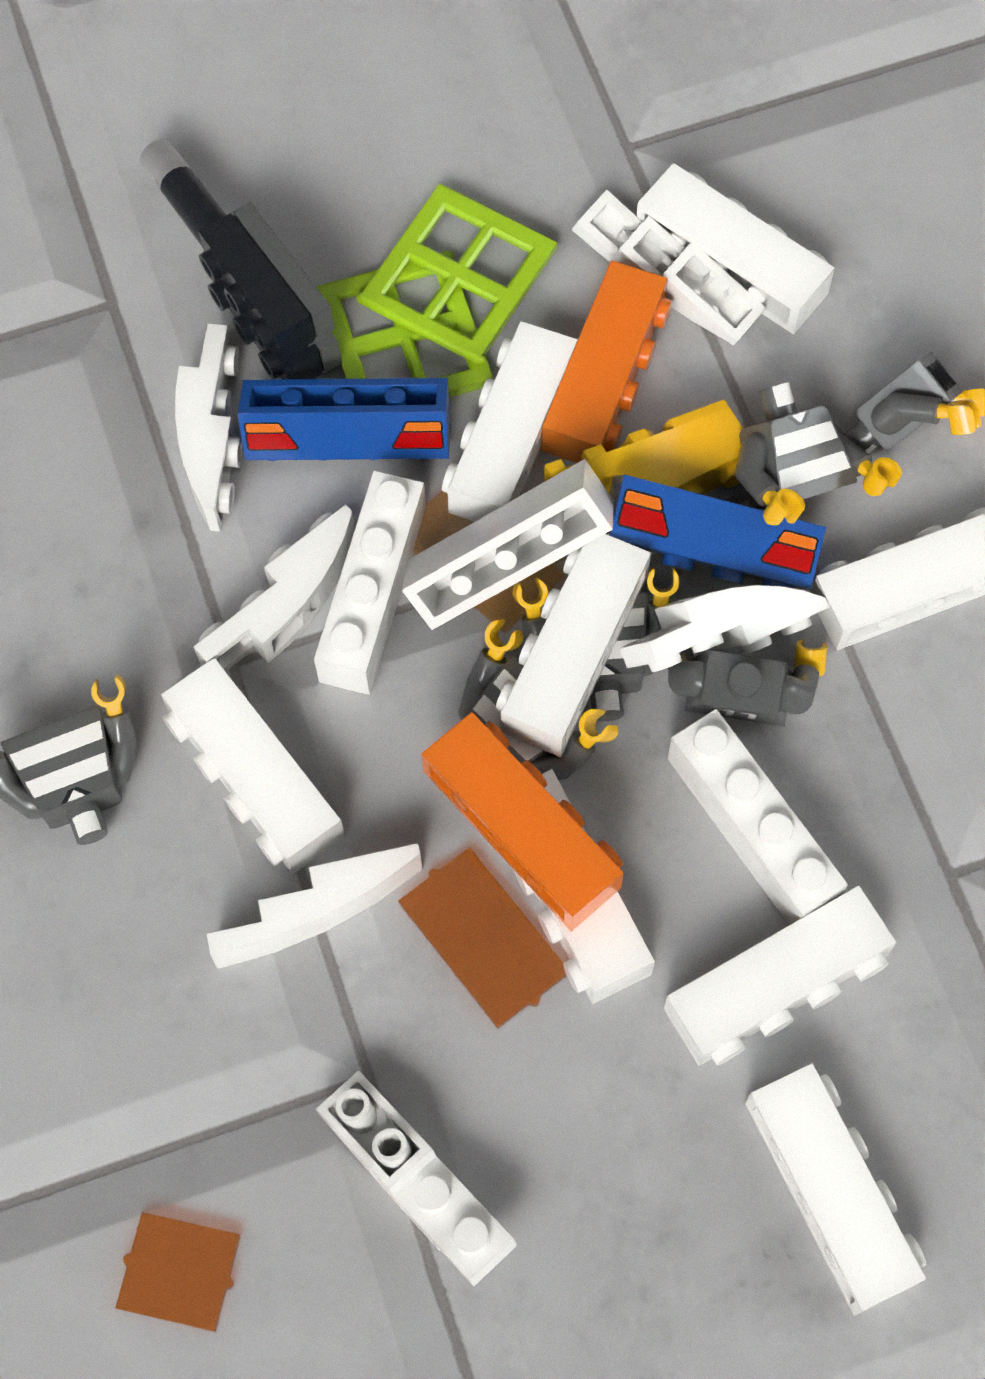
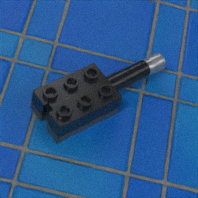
[140,139,342,380]

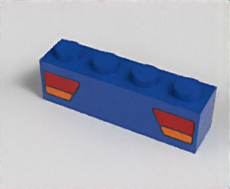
[238,378,451,461]
[606,474,826,589]

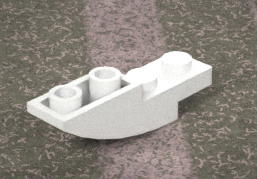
[175,323,243,532]
[193,504,355,672]
[620,585,829,672]
[316,1070,517,1286]

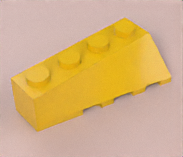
[544,399,743,495]

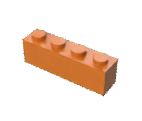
[541,260,673,463]
[421,712,624,932]

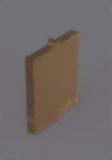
[115,1212,241,1332]

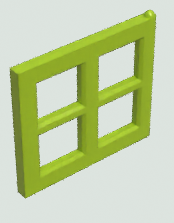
[356,183,557,365]
[316,250,494,397]

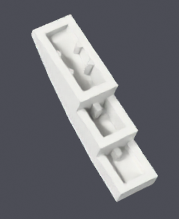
[572,190,766,345]
[207,843,423,969]

